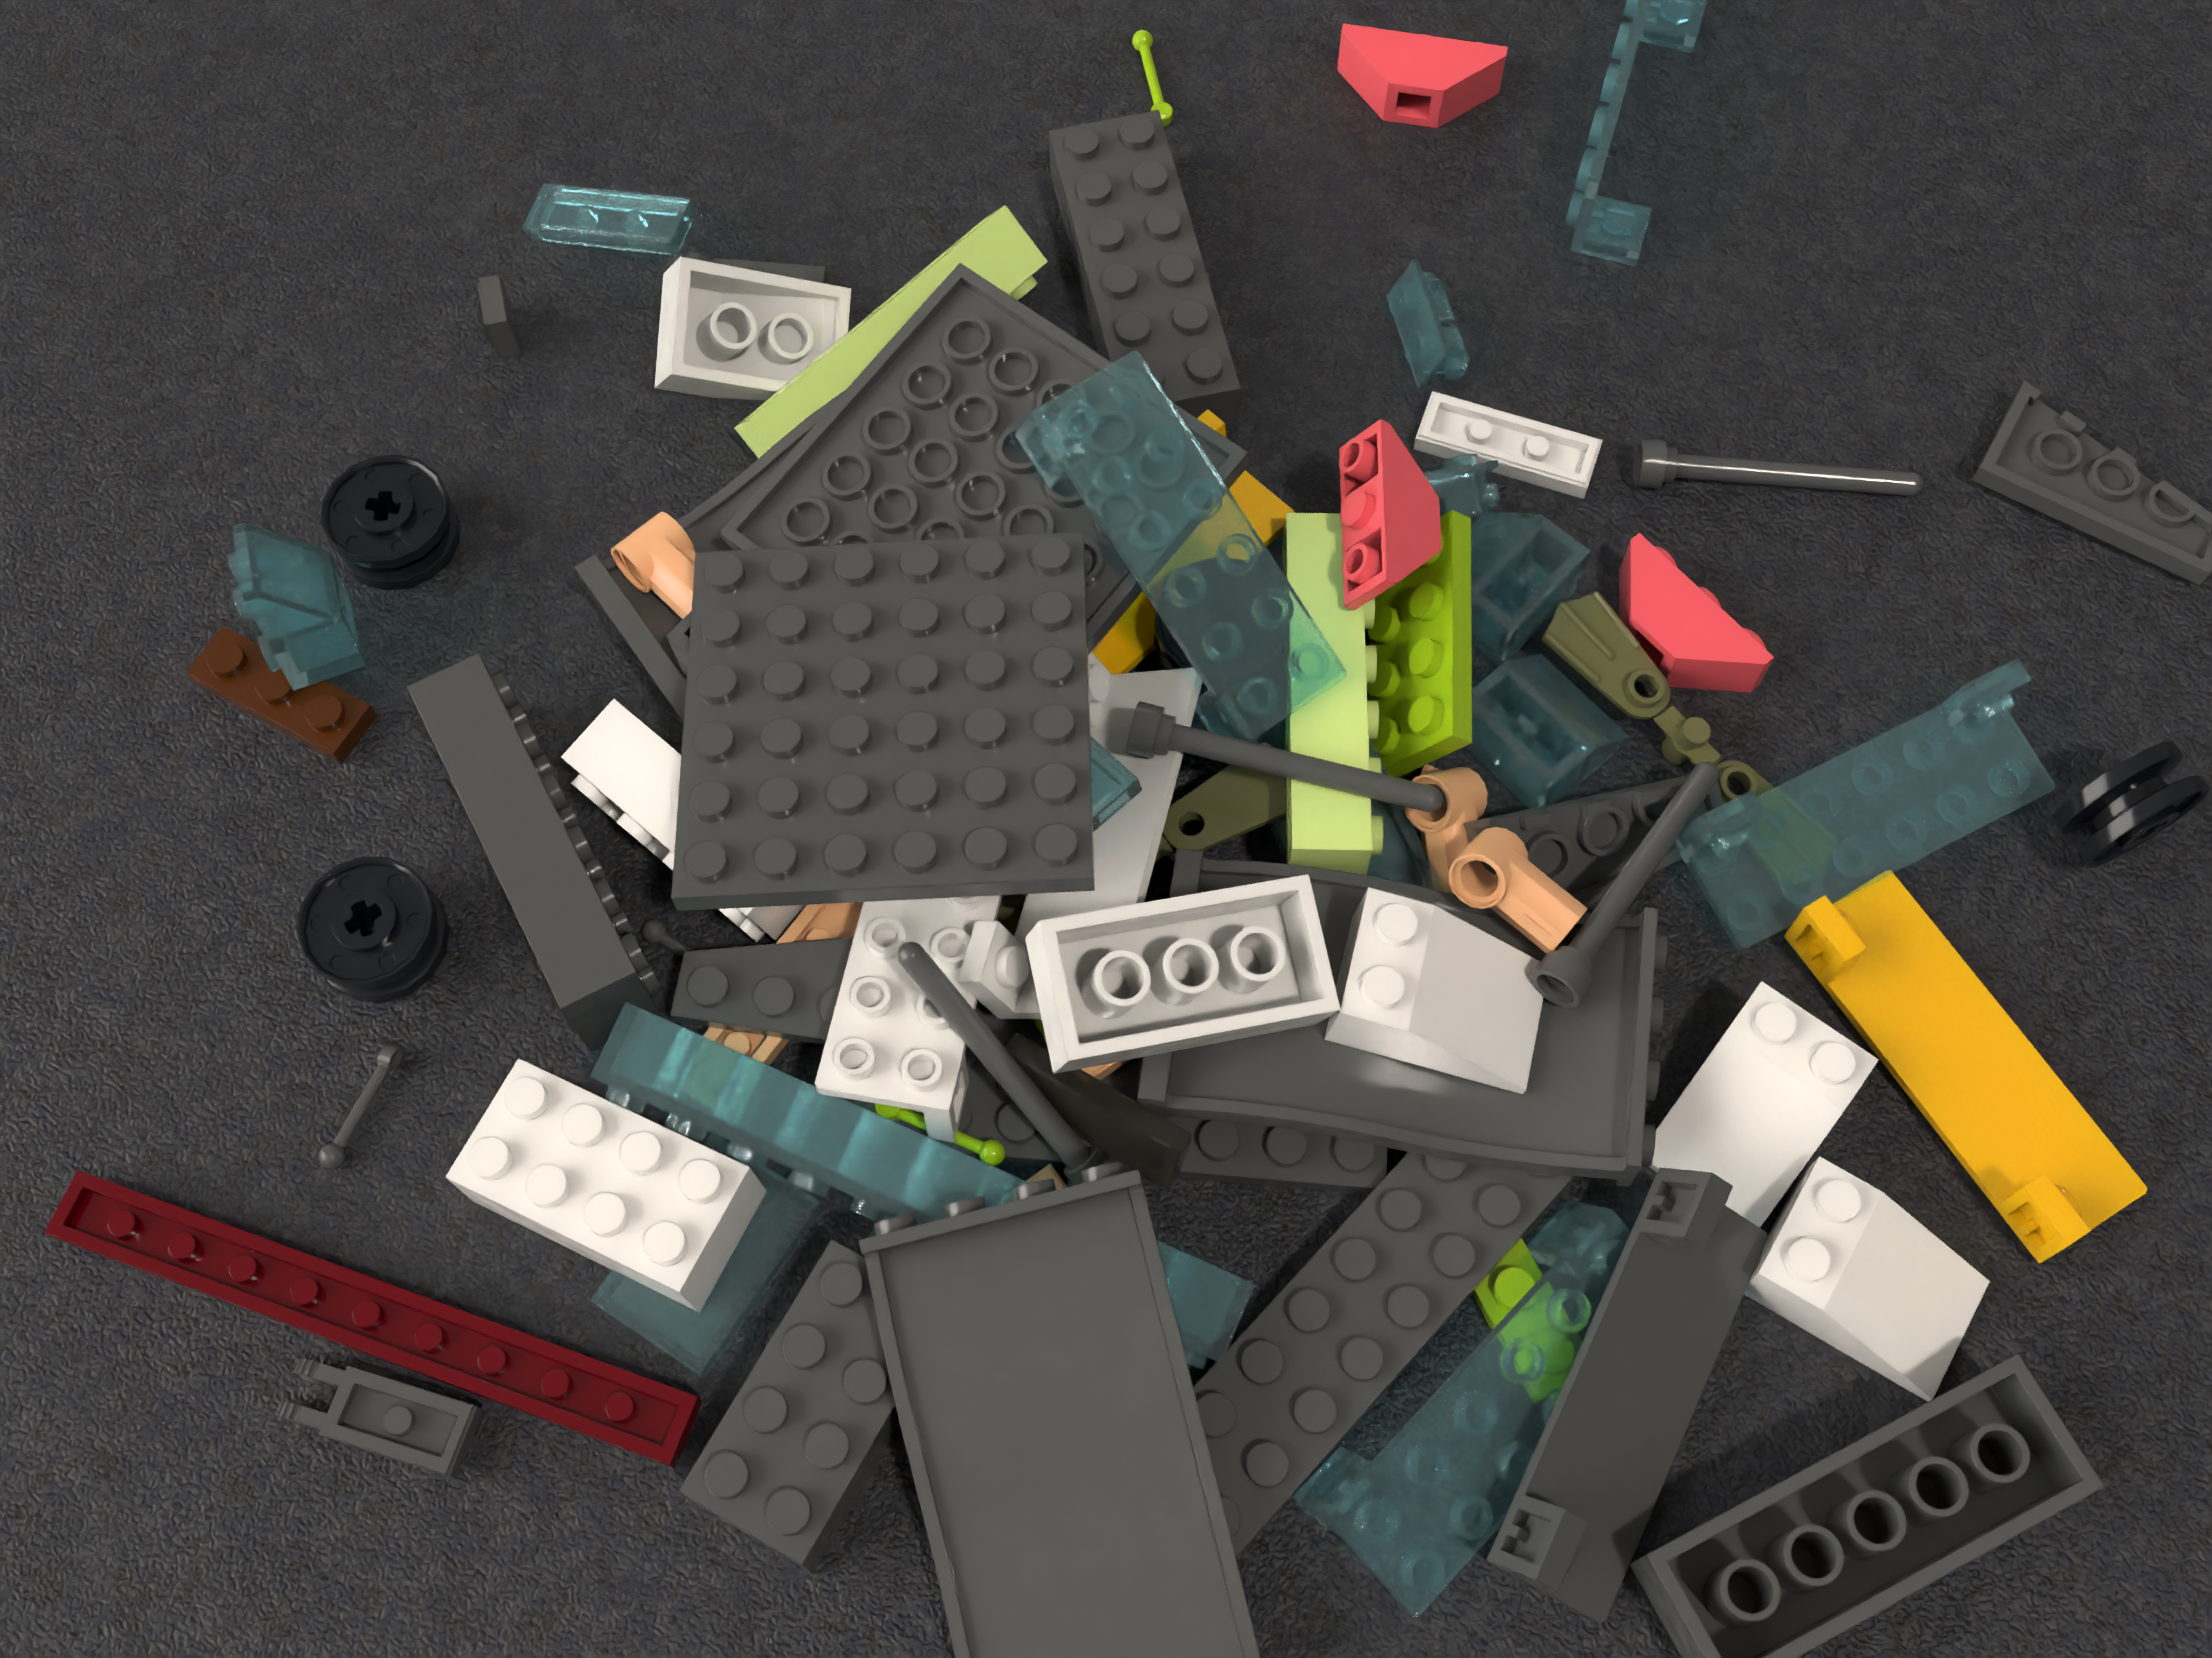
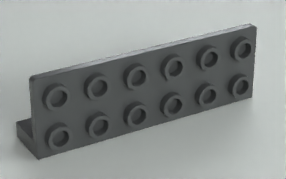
[1486,1167,1767,1623]

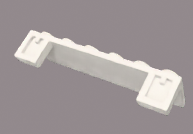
[957,652,1203,1019]
[815,895,1002,1143]

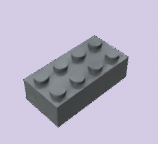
[678,1239,900,1574]

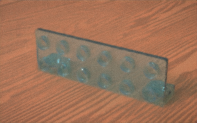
[1564,0,1707,266]
[1015,351,1347,742]
[1674,658,2055,951]
[1292,1200,1631,1617]

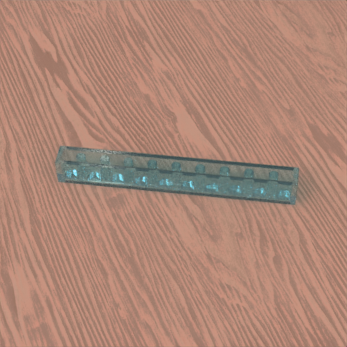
[590,1002,1255,1369]

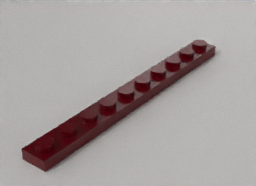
[44,1170,703,1469]

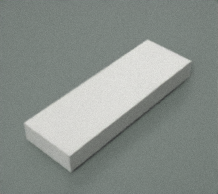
[1413,391,1603,499]

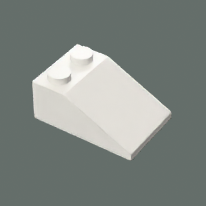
[654,256,851,401]
[1324,887,1544,1094]
[1649,981,1879,1228]
[1744,1156,1990,1402]

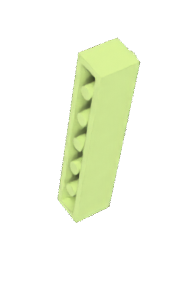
[734,205,1048,458]
[1282,512,1383,875]

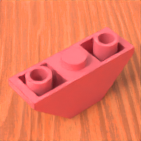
[1337,23,1508,128]
[1339,419,1442,611]
[1619,533,1774,693]

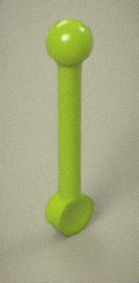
[1132,30,1173,126]
[875,1103,1006,1166]

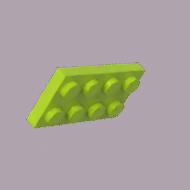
[1367,510,1472,778]

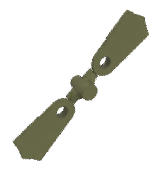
[1542,592,1836,892]
[996,742,1287,936]

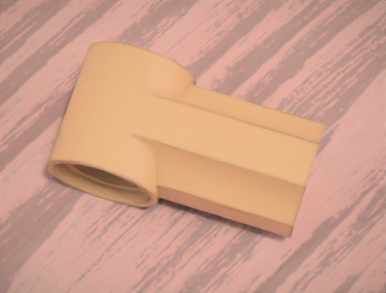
[611,512,696,619]
[1404,767,1488,894]
[1449,827,1588,953]

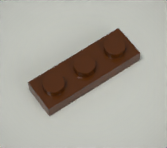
[186,626,378,764]

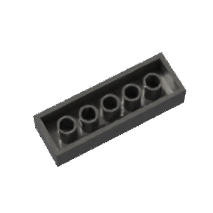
[1048,110,1241,430]
[406,653,662,1051]
[1630,1354,2105,1658]

